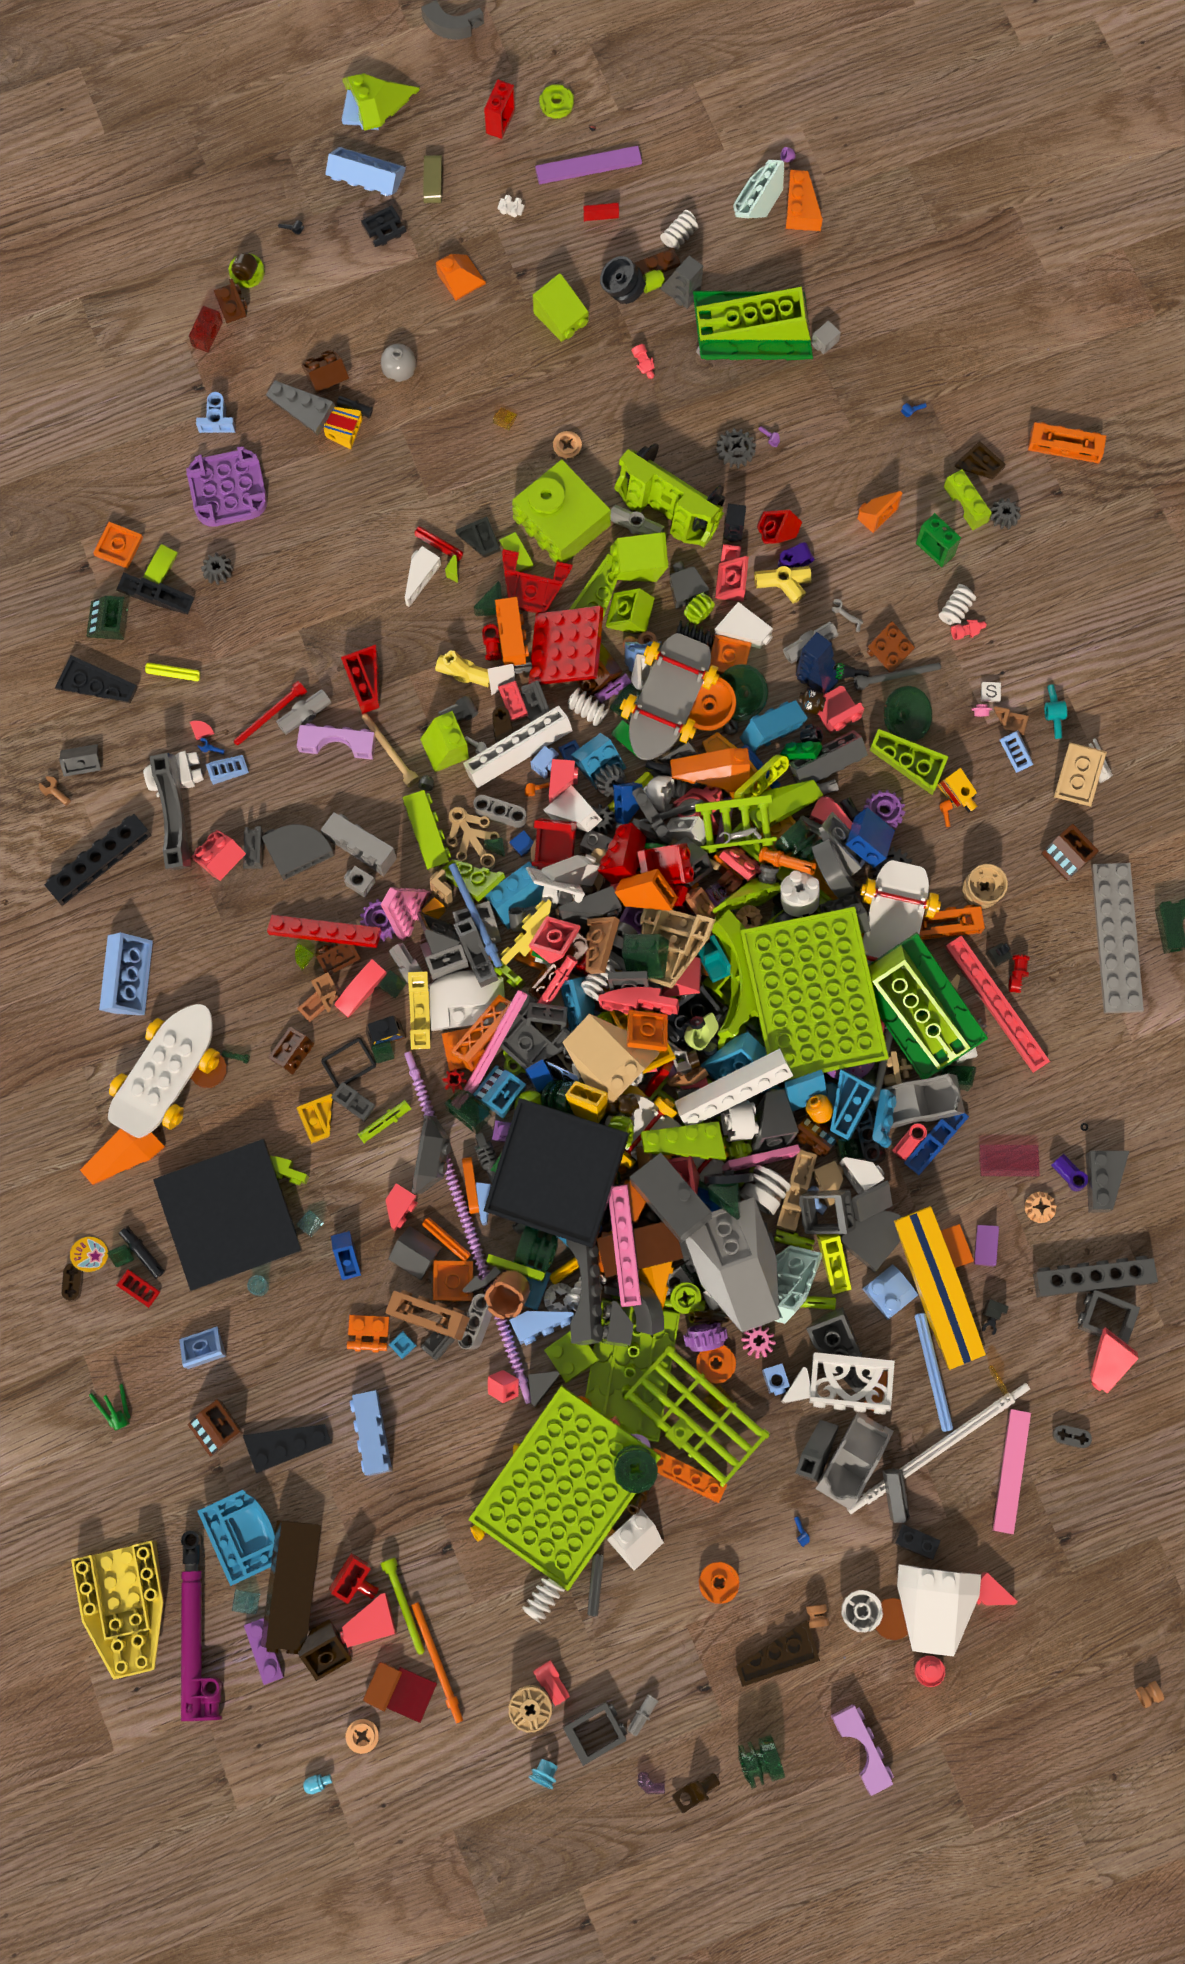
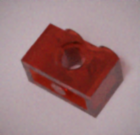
[189,306,223,353]

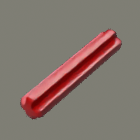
[415,526,463,561]

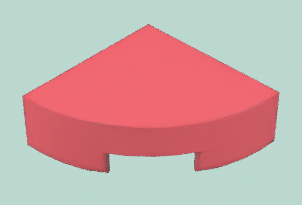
[190,721,214,740]

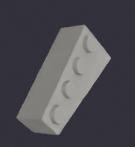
[320,812,397,877]

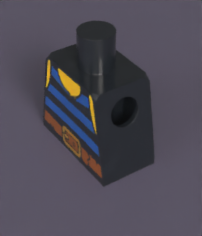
[365,1016,406,1050]

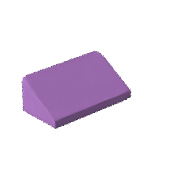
[974,1225,999,1267]

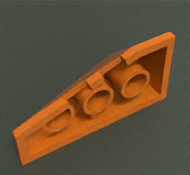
[670,748,750,793]
[80,1129,165,1185]

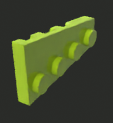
[569,554,617,618]
[641,1121,726,1161]

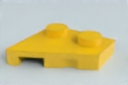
[296,1094,332,1144]

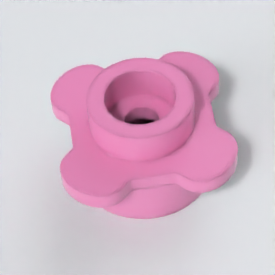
[972,704,992,716]

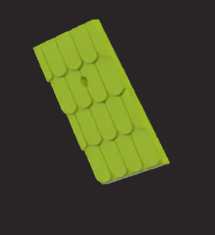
[585,1298,680,1442]

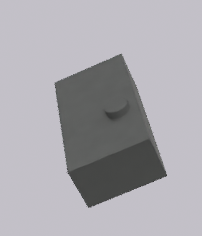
[630,1153,712,1243]

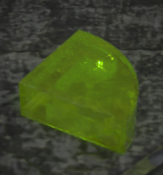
[295,943,314,970]

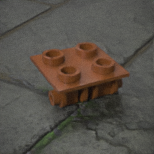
[867,621,915,673]

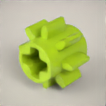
[727,1140,752,1160]

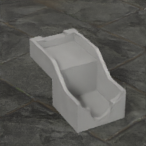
[873,1074,965,1129]
[815,1412,894,1510]

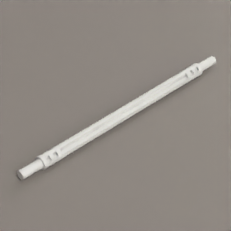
[847,1383,1030,1514]

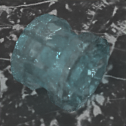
[247,1275,269,1296]

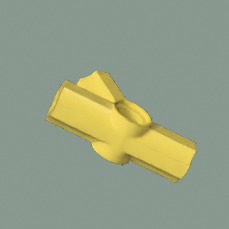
[754,566,811,604]
[435,651,490,687]

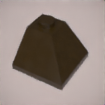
[298,1619,352,1681]

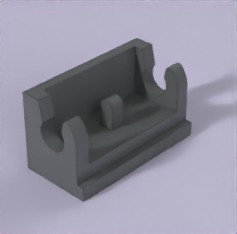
[520,680,550,723]
[243,826,264,869]
[526,1002,568,1030]
[420,1317,456,1361]

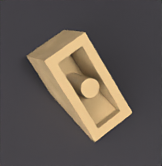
[812,1161,844,1208]

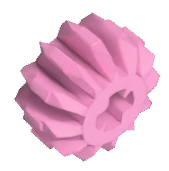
[741,1326,776,1359]

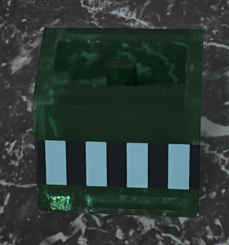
[86,596,128,640]

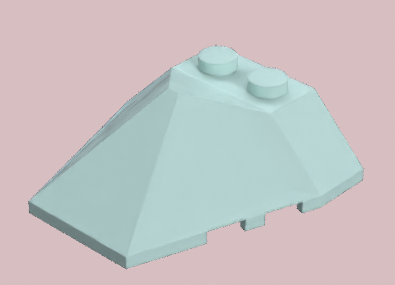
[776,1245,823,1324]

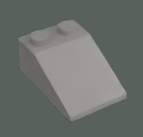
[819,812,866,877]

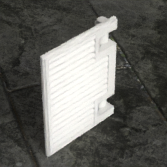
[526,867,585,903]

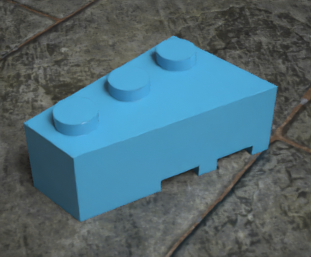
[739,700,808,753]
[830,1069,877,1140]

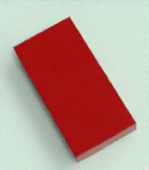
[583,203,619,221]
[644,1061,674,1097]

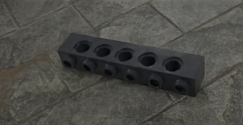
[44,814,152,906]

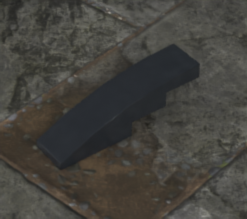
[116,572,195,615]

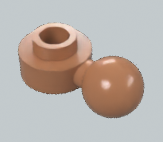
[623,631,657,649]

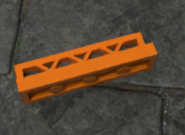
[450,995,511,1071]

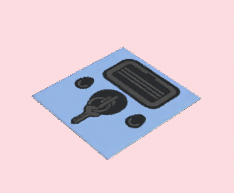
[547,1062,579,1087]

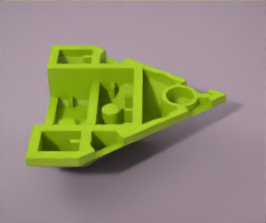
[343,73,420,131]

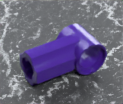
[1051,1154,1088,1192]

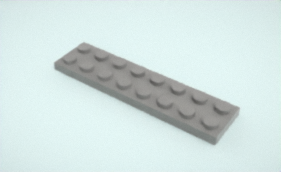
[1091,863,1144,1013]

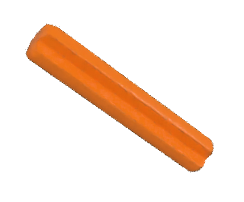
[422,1217,471,1261]

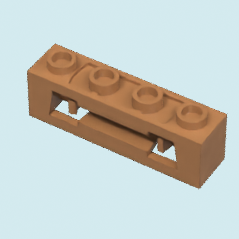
[385,1290,470,1341]

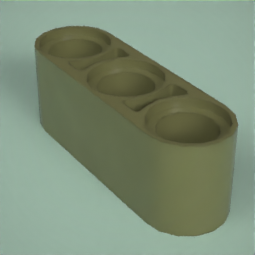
[423,155,442,203]

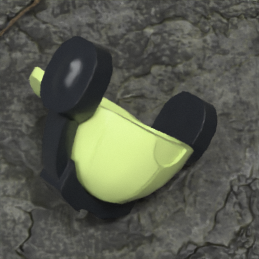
[682,1012,719,1055]

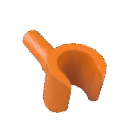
[525,782,550,796]
[939,800,953,827]

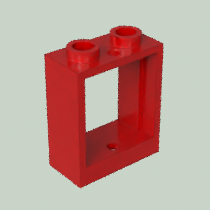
[484,79,515,139]

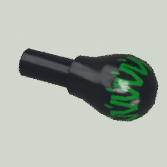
[833,663,869,679]

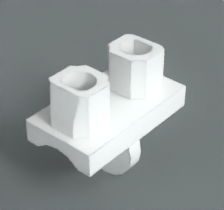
[541,886,573,909]

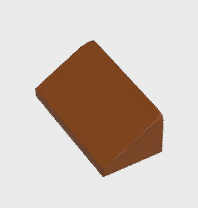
[363,1662,402,1712]

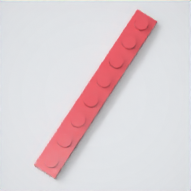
[945,936,1050,1073]

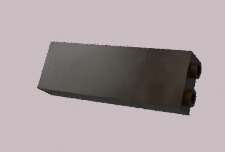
[261,1520,321,1654]

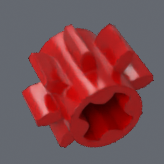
[442,1068,467,1094]

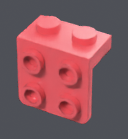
[818,686,864,734]

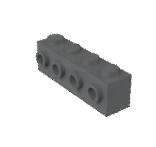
[788,730,868,783]

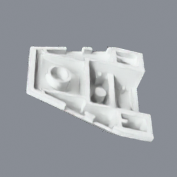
[897,1564,981,1656]

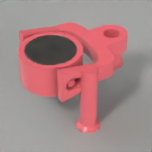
[673,786,723,835]

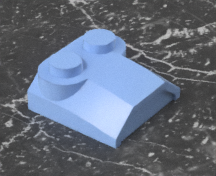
[862,1264,918,1320]

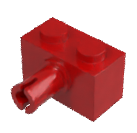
[329,1553,379,1604]

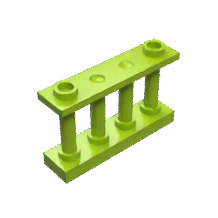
[695,794,778,853]

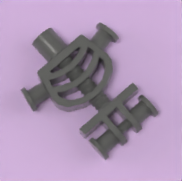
[632,787,673,844]

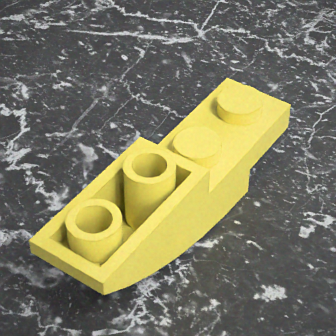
[500,899,551,965]

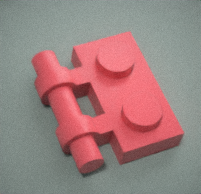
[719,846,761,881]

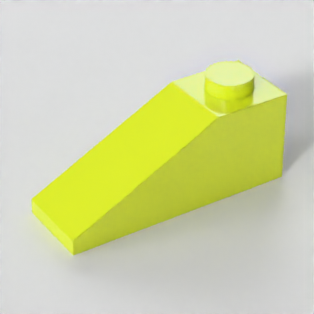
[816,1234,852,1294]

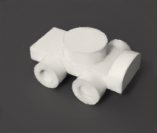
[498,195,524,217]

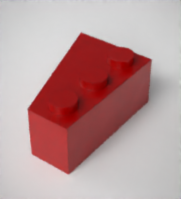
[341,644,380,714]
[597,823,647,884]

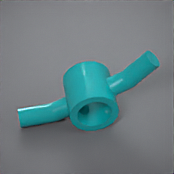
[1044,684,1067,739]

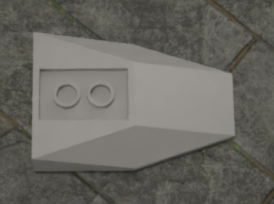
[684,1197,780,1333]

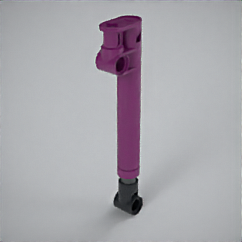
[181,1530,223,1721]

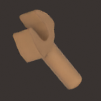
[39,776,71,806]

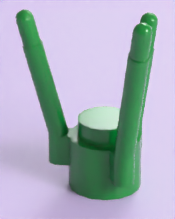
[89,1384,131,1431]

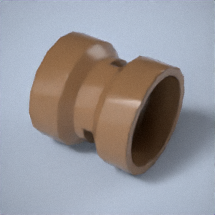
[806,1604,829,1628]
[1136,1681,1164,1708]

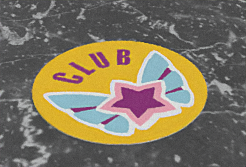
[70,1237,108,1272]

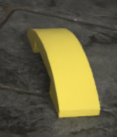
[408,972,430,1050]

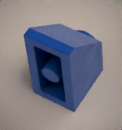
[613,782,644,824]
[526,1059,555,1096]
[331,1231,361,1280]

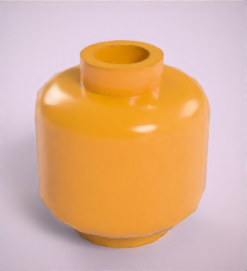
[805,1094,834,1123]

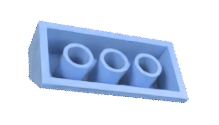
[325,147,406,196]
[99,932,153,1015]

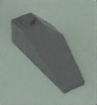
[806,1307,872,1392]

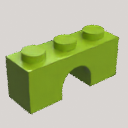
[944,469,992,530]

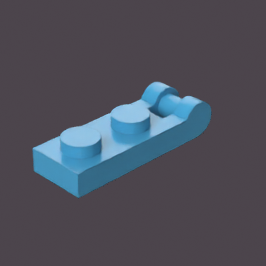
[872,1089,896,1148]

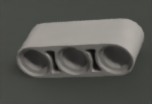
[473,795,527,828]
[458,1294,492,1349]

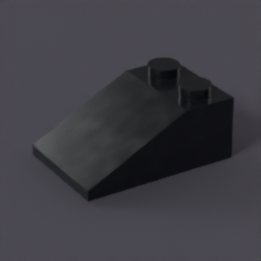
[660,980,724,1048]

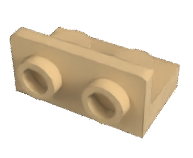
[430,869,453,908]

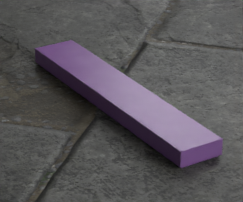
[535,146,642,185]

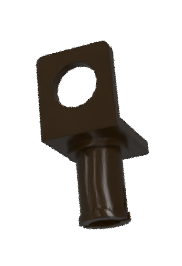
[672,1773,720,1813]

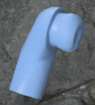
[808,1186,828,1215]

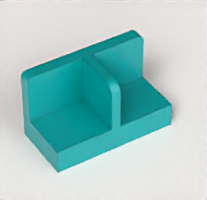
[697,934,731,983]

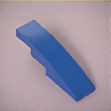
[904,1113,969,1175]

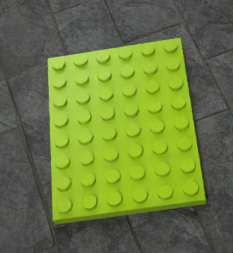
[740,907,889,1081]
[468,1385,661,1591]

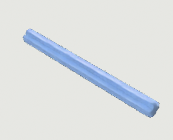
[915,1313,953,1432]

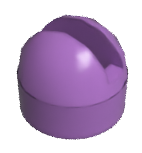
[780,147,796,163]

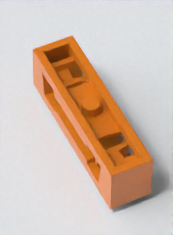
[1028,422,1106,463]
[919,905,985,940]
[652,1448,728,1503]

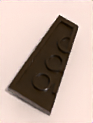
[735,1620,820,1687]

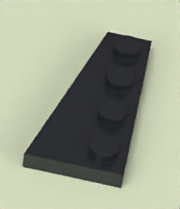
[55,655,138,703]
[242,1424,332,1473]

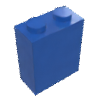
[846,807,895,868]

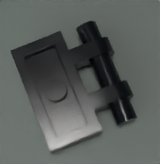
[361,205,407,248]

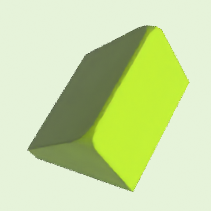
[445,555,458,583]

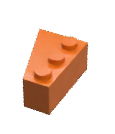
[785,170,823,231]
[495,597,529,666]

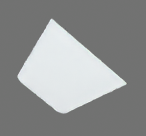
[488,664,515,695]

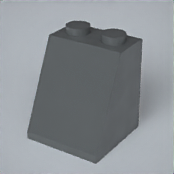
[751,1089,799,1154]

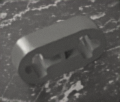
[1052,1425,1092,1448]

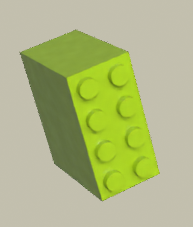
[512,459,611,563]

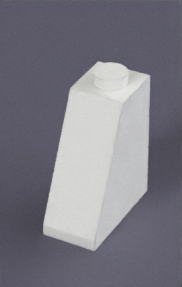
[715,602,773,649]
[544,785,602,832]

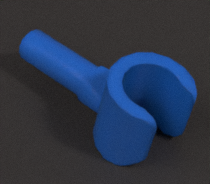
[901,403,927,417]
[198,738,225,755]
[794,1516,810,1547]

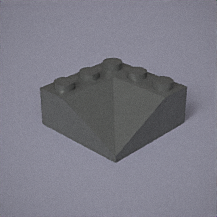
[559,886,621,935]

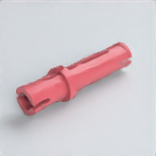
[537,955,578,1005]

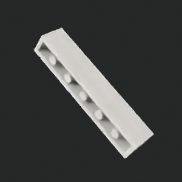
[463,706,573,788]
[674,1049,793,1126]

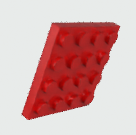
[529,606,604,685]

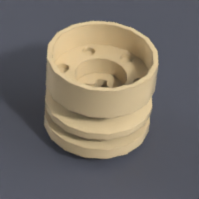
[962,864,1008,909]
[509,1685,552,1732]

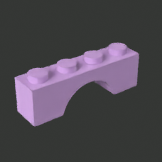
[297,723,376,760]
[831,1704,894,1796]

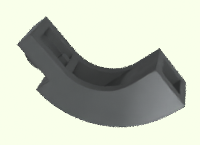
[421,0,484,40]
[812,839,860,899]
[453,917,499,988]
[604,1280,664,1335]

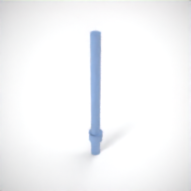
[449,863,503,968]

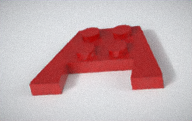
[502,549,573,614]

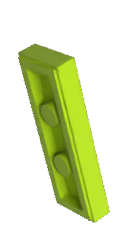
[486,1254,545,1282]

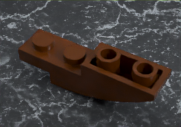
[528,931,589,1000]

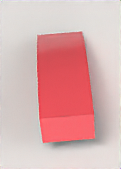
[334,959,387,1018]

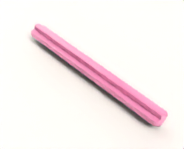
[464,990,527,1094]

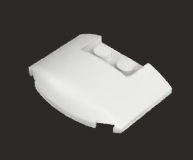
[428,970,506,1031]

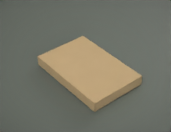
[1054,742,1107,807]

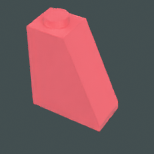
[1090,1327,1139,1393]
[340,1592,397,1648]

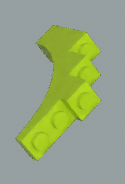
[712,909,758,1039]

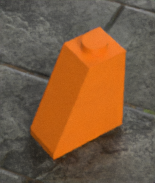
[615,869,678,911]

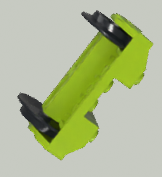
[614,443,725,548]

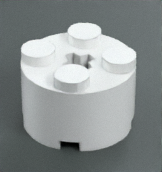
[781,871,819,917]
[721,1100,759,1142]

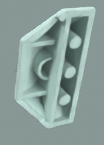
[733,160,784,218]

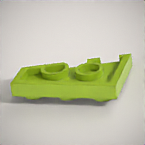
[439,859,506,902]

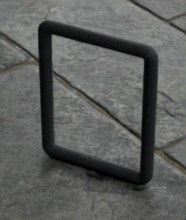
[321,1038,376,1088]

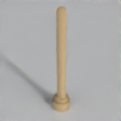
[362,713,420,787]

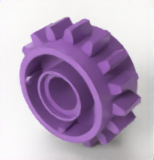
[863,790,905,828]
[360,899,395,941]
[683,1322,728,1352]

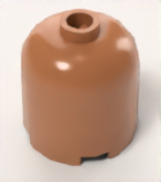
[484,1271,530,1319]

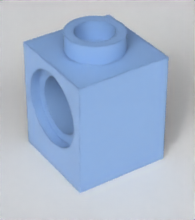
[762,1363,790,1396]

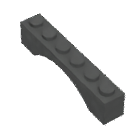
[150,753,191,870]
[566,1239,603,1346]

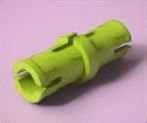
[774,1229,815,1250]

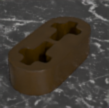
[686,1046,701,1069]
[61,1263,83,1302]

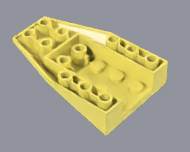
[71,1540,164,1680]

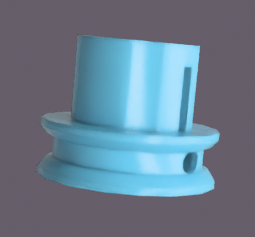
[529,1759,558,1789]

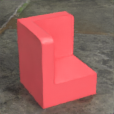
[488,1370,519,1403]

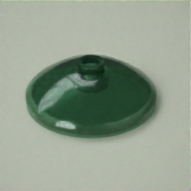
[720,664,768,721]
[884,686,932,742]

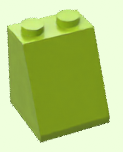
[533,273,589,342]
[610,532,668,582]
[420,711,469,772]

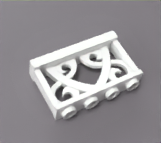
[809,1352,895,1414]

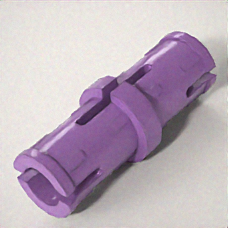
[594,673,632,704]

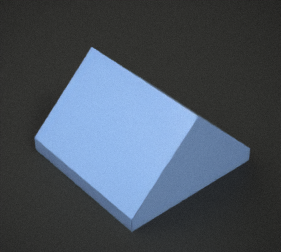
[179,1327,226,1369]

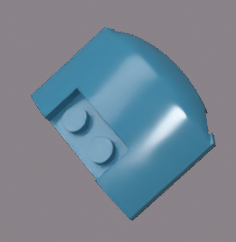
[198,1490,275,1586]

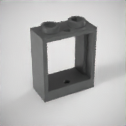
[799,1190,856,1234]
[1077,1290,1140,1344]
[563,1701,628,1766]

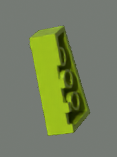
[869,729,948,795]

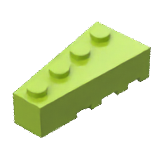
[402,790,451,870]

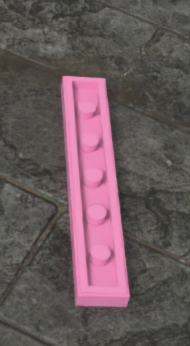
[609,1185,642,1307]
[992,1409,1031,1534]

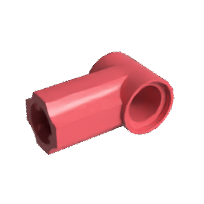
[892,1123,927,1161]
[533,1660,570,1706]

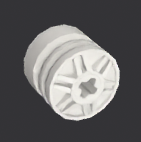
[739,1165,791,1216]

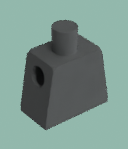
[669,562,709,609]

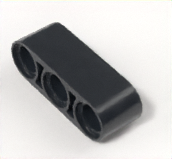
[857,1107,886,1163]

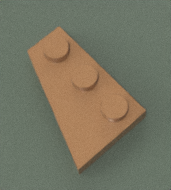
[586,916,620,974]

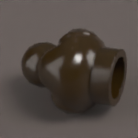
[606,1094,640,1117]

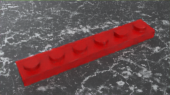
[267,915,382,948]

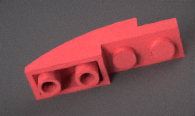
[598,987,679,1015]

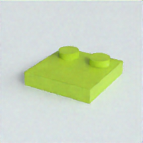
[544,1331,599,1383]

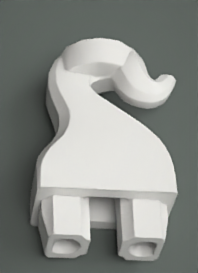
[143,751,204,797]

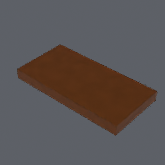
[597,1222,684,1278]

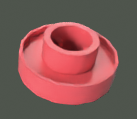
[914,1656,945,1687]

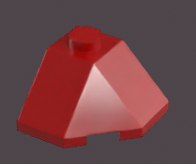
[757,510,802,544]

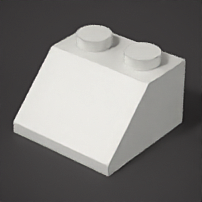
[839,1157,885,1194]
[607,1509,664,1570]

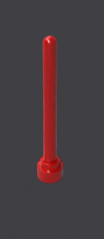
[234,681,307,745]

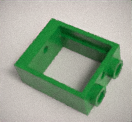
[916,513,961,567]

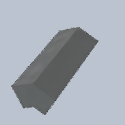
[883,1468,910,1523]

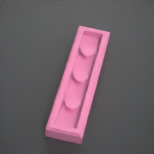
[722,1145,800,1171]

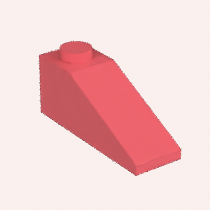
[809,796,852,829]

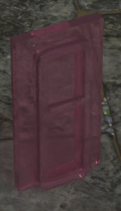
[979,1145,1040,1177]

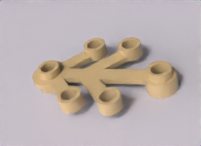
[446,807,500,870]

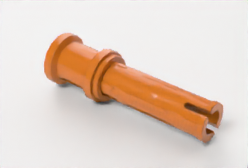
[759,846,816,875]

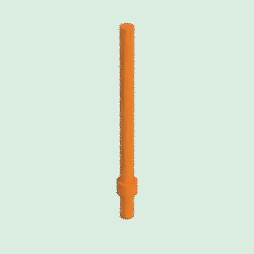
[411,1602,464,1724]

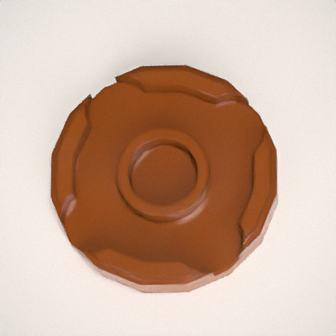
[190,1055,227,1088]
[875,1598,908,1640]

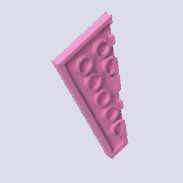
[381,887,431,941]

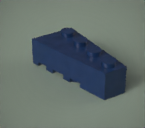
[796,632,838,695]

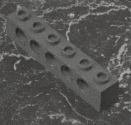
[1033,1256,1158,1298]

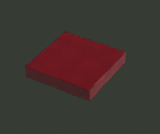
[387,1667,437,1723]

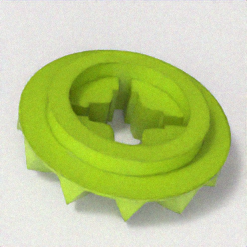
[670,1282,701,1314]

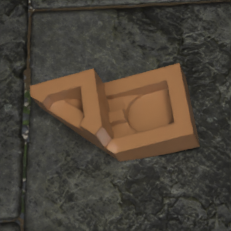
[994,706,1029,736]
[311,972,337,1012]
[666,1067,709,1086]

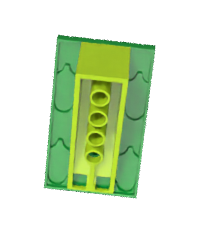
[693,287,813,360]
[868,932,988,1080]

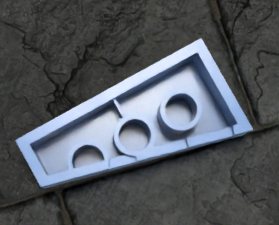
[350,1390,392,1476]

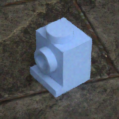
[531,746,559,779]

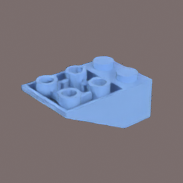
[509,1311,574,1346]

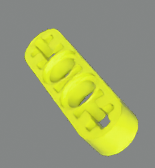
[734,754,789,799]

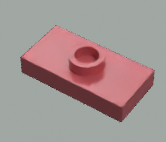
[498,681,528,722]

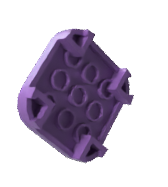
[187,447,267,526]

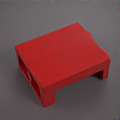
[532,818,576,870]
[637,843,694,885]

